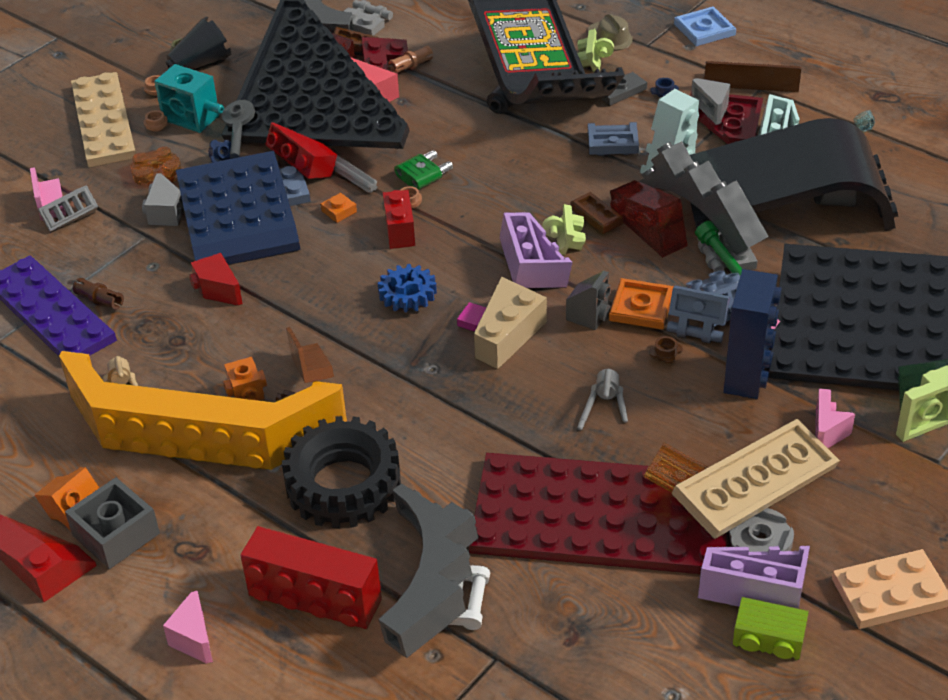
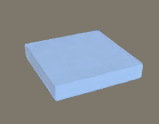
[674,7,736,46]

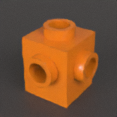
[223,357,267,401]

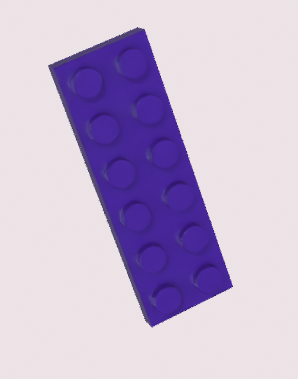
[0,255,117,356]

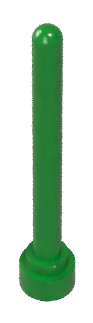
[695,221,742,276]

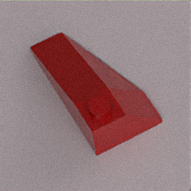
[0,514,97,602]

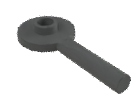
[222,100,255,159]

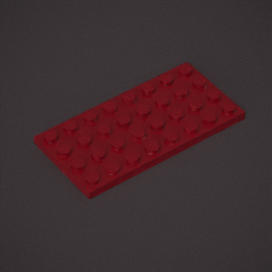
[469,452,726,574]

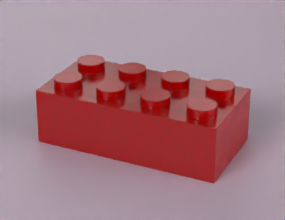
[240,526,382,630]

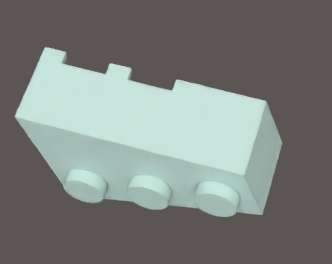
[640,89,699,174]
[758,94,800,136]

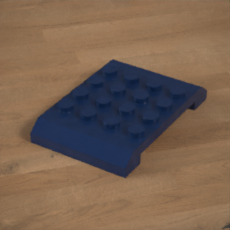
[176,151,301,265]

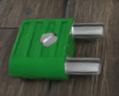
[394,150,453,190]

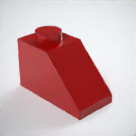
[189,253,243,306]

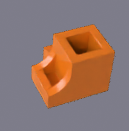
[34,467,99,532]

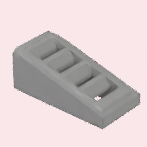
[38,185,98,232]

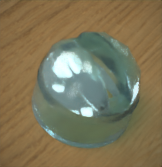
[853,110,875,131]

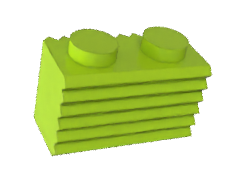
[733,597,809,660]

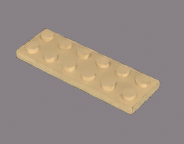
[71,72,137,168]
[672,419,840,539]

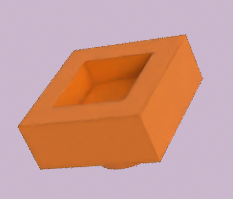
[320,193,357,223]

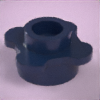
[650,77,679,98]
[208,140,231,163]

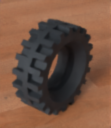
[282,416,401,529]

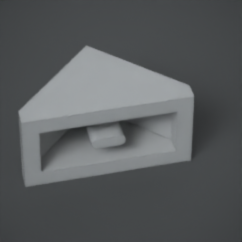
[691,78,730,125]

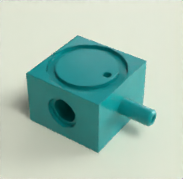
[154,64,224,133]

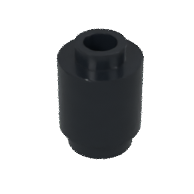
[487,85,513,114]

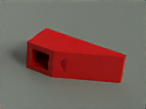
[266,123,337,179]

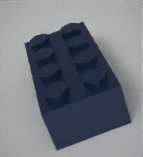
[723,269,782,399]

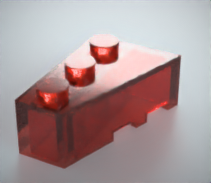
[610,180,688,258]

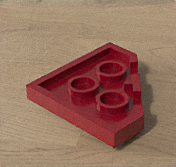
[690,90,763,144]

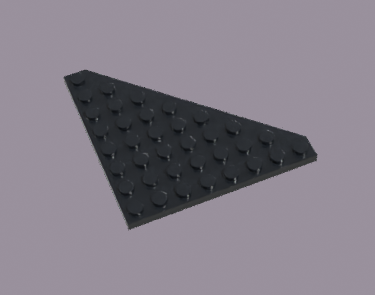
[221,0,410,149]

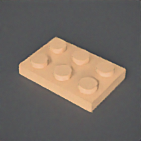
[832,549,948,629]

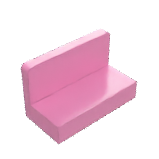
[30,167,66,221]

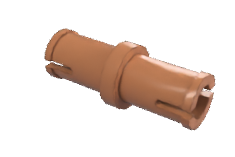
[388,46,433,73]

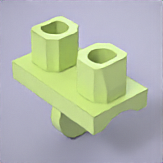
[577,29,614,72]
[542,204,586,255]

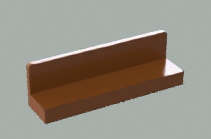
[286,327,334,383]

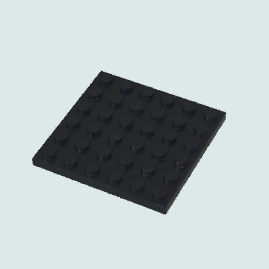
[769,244,948,391]

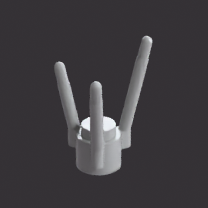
[577,369,628,431]

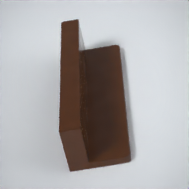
[704,61,801,92]

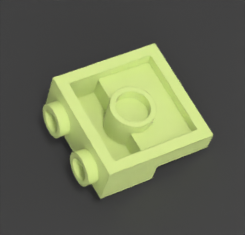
[896,365,948,442]

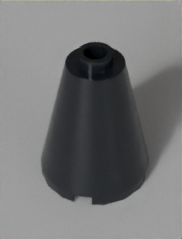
[165,16,232,70]

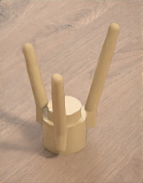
[103,356,138,386]

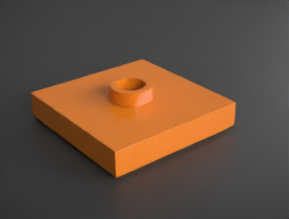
[609,278,674,330]

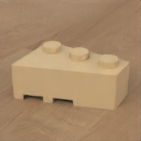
[474,277,547,369]

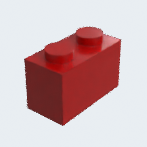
[383,190,416,249]

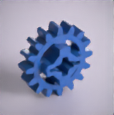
[378,264,437,312]

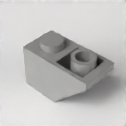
[142,173,184,226]

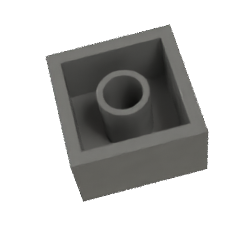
[65,477,160,569]

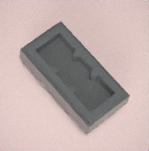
[600,72,647,105]

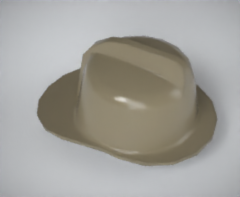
[588,14,633,50]

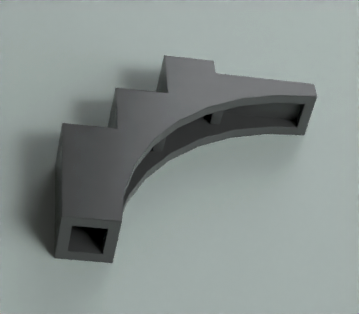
[636,141,769,255]
[378,483,478,658]

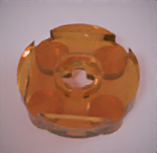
[131,147,181,187]

